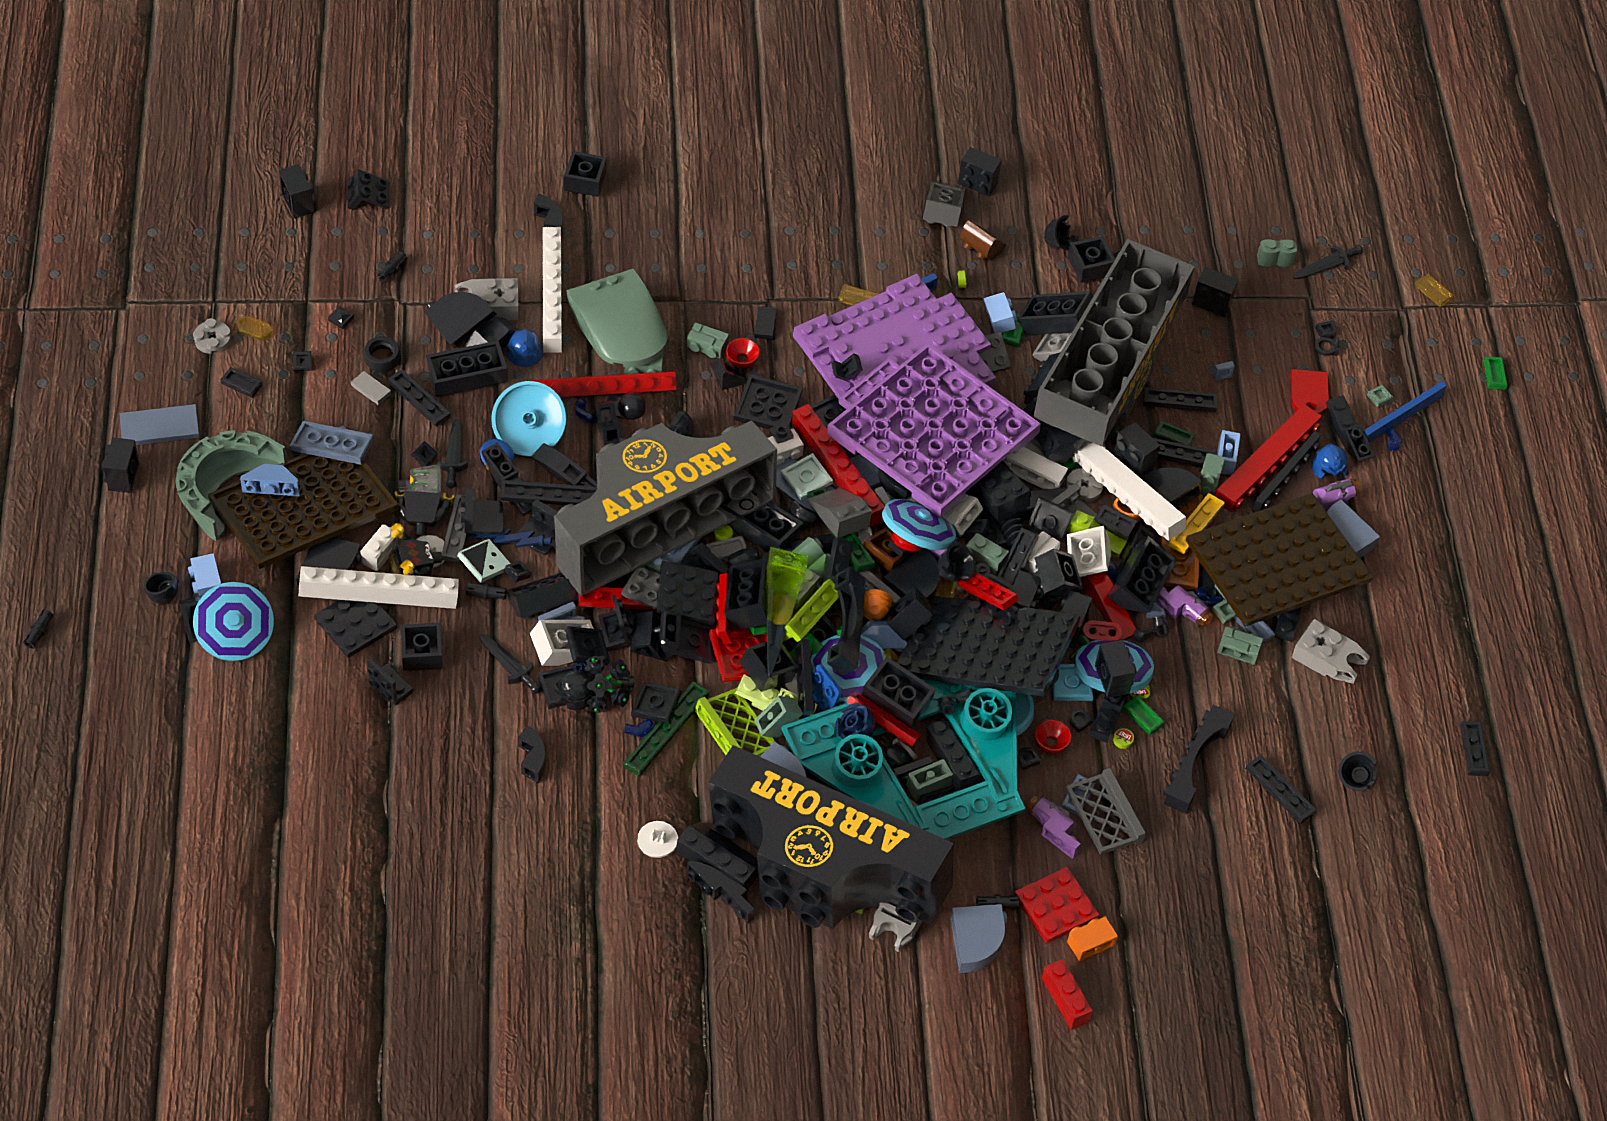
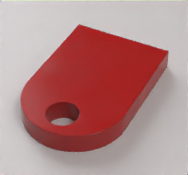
[1290,369,1329,415]

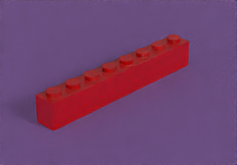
[792,404,885,527]
[1215,404,1322,513]

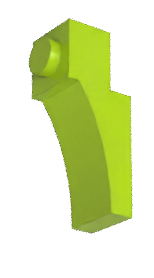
[1068,510,1127,559]

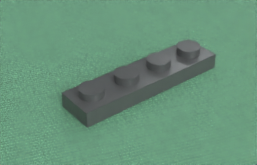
[442,494,475,563]

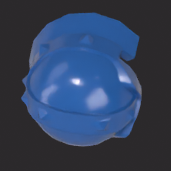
[506,329,543,367]
[1311,443,1349,479]

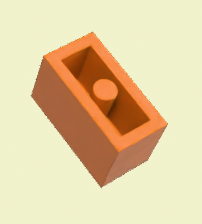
[1067,916,1118,962]

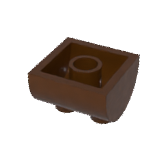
[960,220,1006,261]
[863,527,909,573]

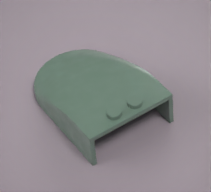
[567,269,668,367]

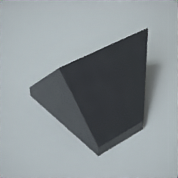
[710,358,748,390]

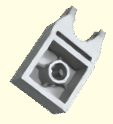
[455,278,519,321]
[1291,619,1370,683]
[869,903,923,952]

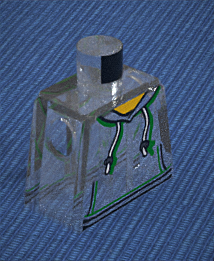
[398,464,441,493]

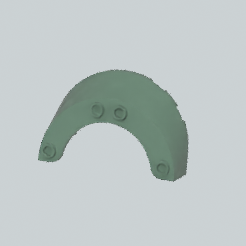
[175,430,287,541]

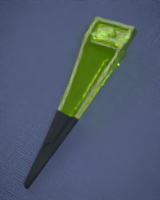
[766,547,808,678]

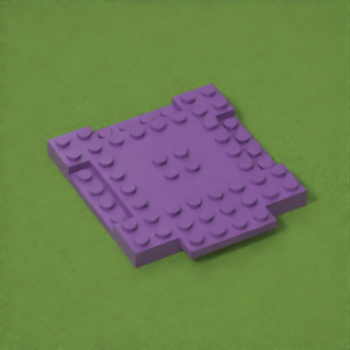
[793,274,996,399]
[827,343,1041,518]

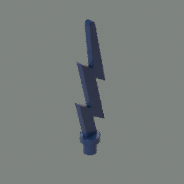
[470,529,552,548]

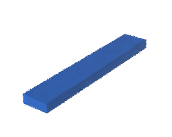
[1364,381,1447,443]

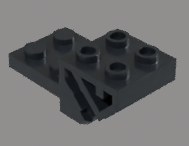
[631,610,714,664]

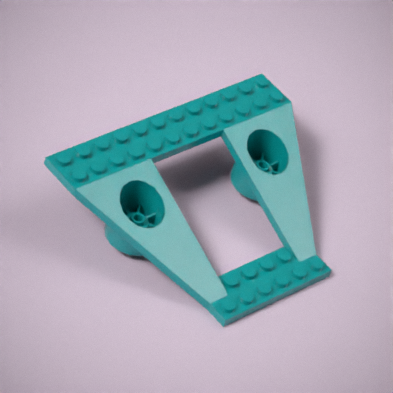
[781,679,1025,840]

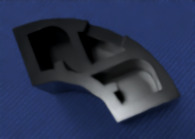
[465,317,518,348]

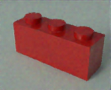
[1042,959,1093,1030]

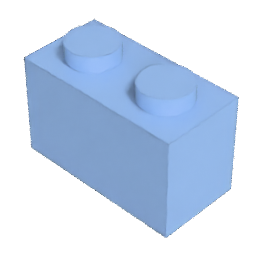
[983,292,1017,333]
[1217,430,1240,475]
[188,554,221,596]

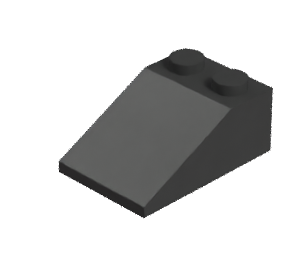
[923,182,965,227]
[807,488,872,538]

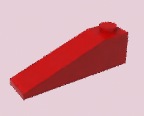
[1081,571,1136,640]

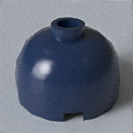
[835,703,876,739]

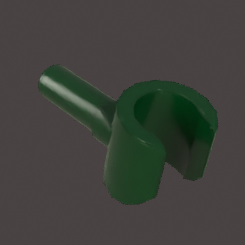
[1069,635,1090,660]

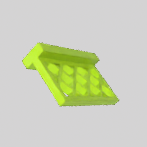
[782,579,839,643]
[695,688,775,757]

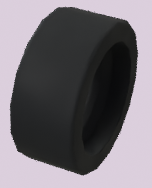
[364,336,400,372]

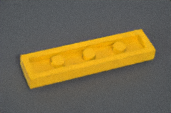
[1168,493,1225,555]

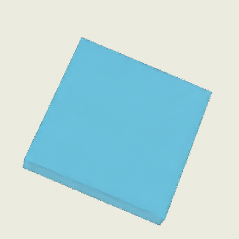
[1052,664,1093,701]

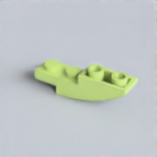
[735,675,818,720]

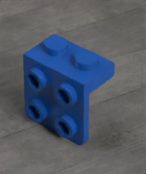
[812,664,842,711]

